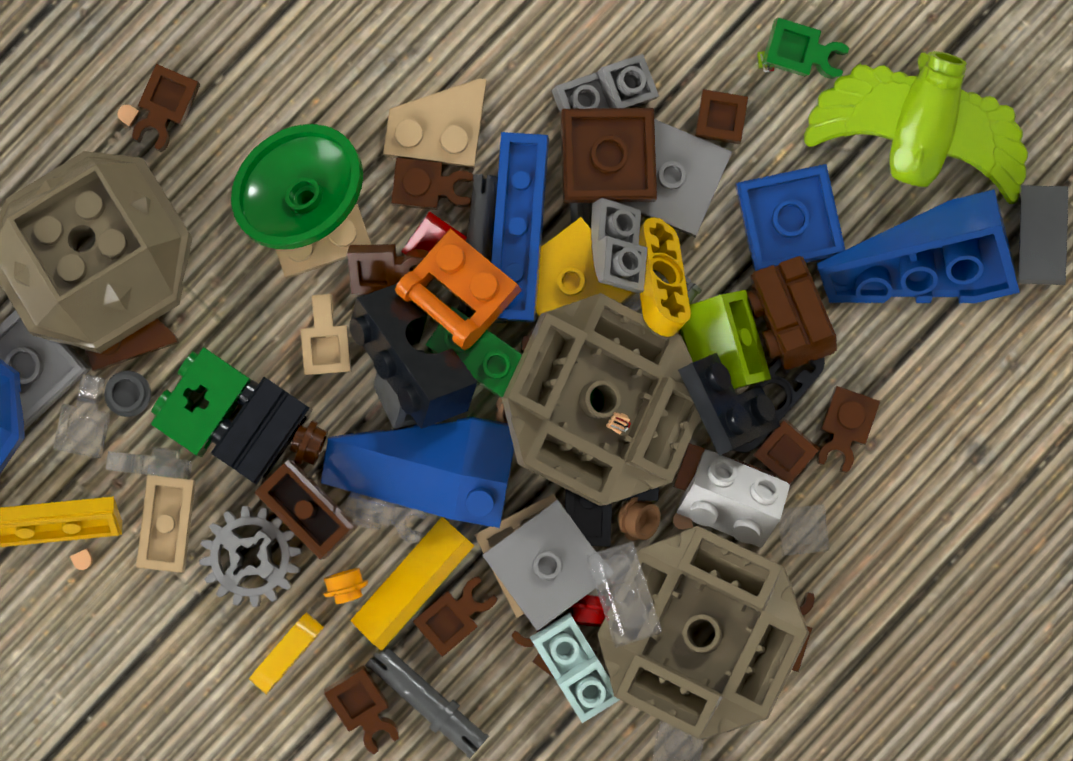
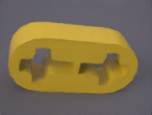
[249,612,324,695]

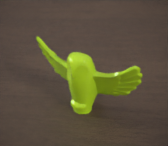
[804,51,1028,205]

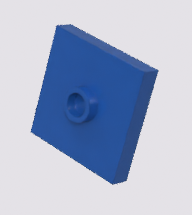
[735,164,845,272]

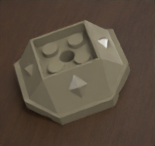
[0,151,192,354]
[502,293,700,506]
[597,526,809,740]

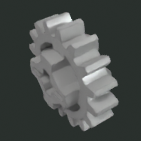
[199,506,302,607]

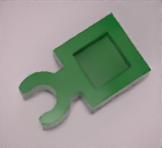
[762,17,849,79]

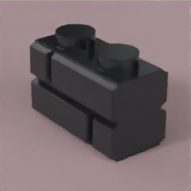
[210,377,313,486]

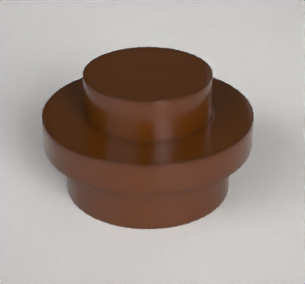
[290,420,328,466]

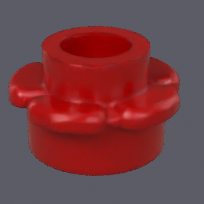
[569,595,610,627]

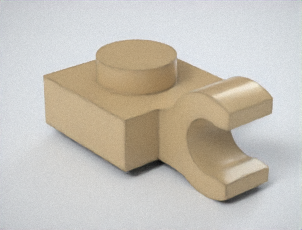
[301,294,352,375]

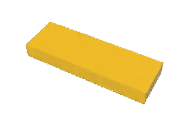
[0,496,122,547]
[350,517,475,651]

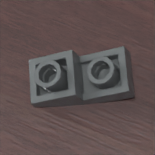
[1018,185,1068,285]

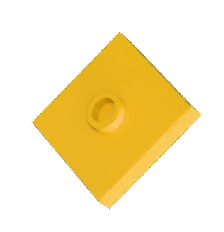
[536,217,636,316]

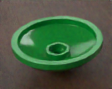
[231,124,363,250]

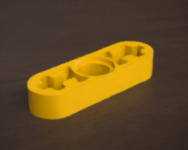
[639,217,691,337]

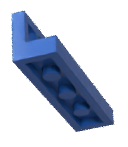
[491,132,549,323]

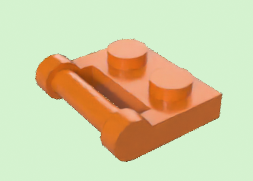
[395,229,521,350]

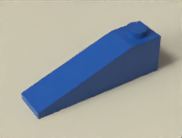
[817,189,1020,303]
[321,417,514,528]

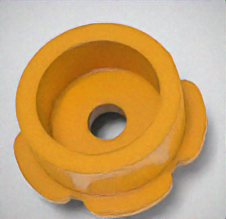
[323,568,368,604]

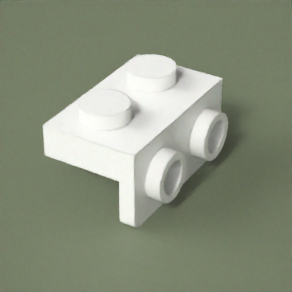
[676,450,790,548]

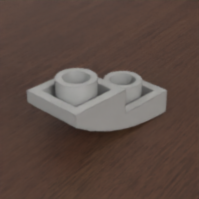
[551,54,659,112]
[591,198,647,294]

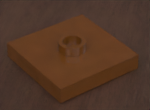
[560,108,657,203]

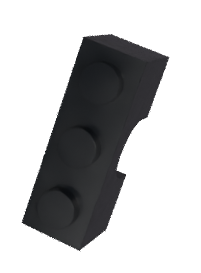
[349,283,477,429]

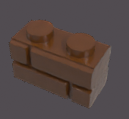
[747,256,837,370]
[254,460,358,560]

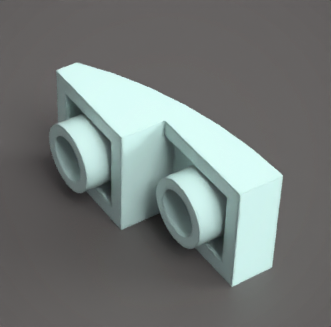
[530,613,620,723]

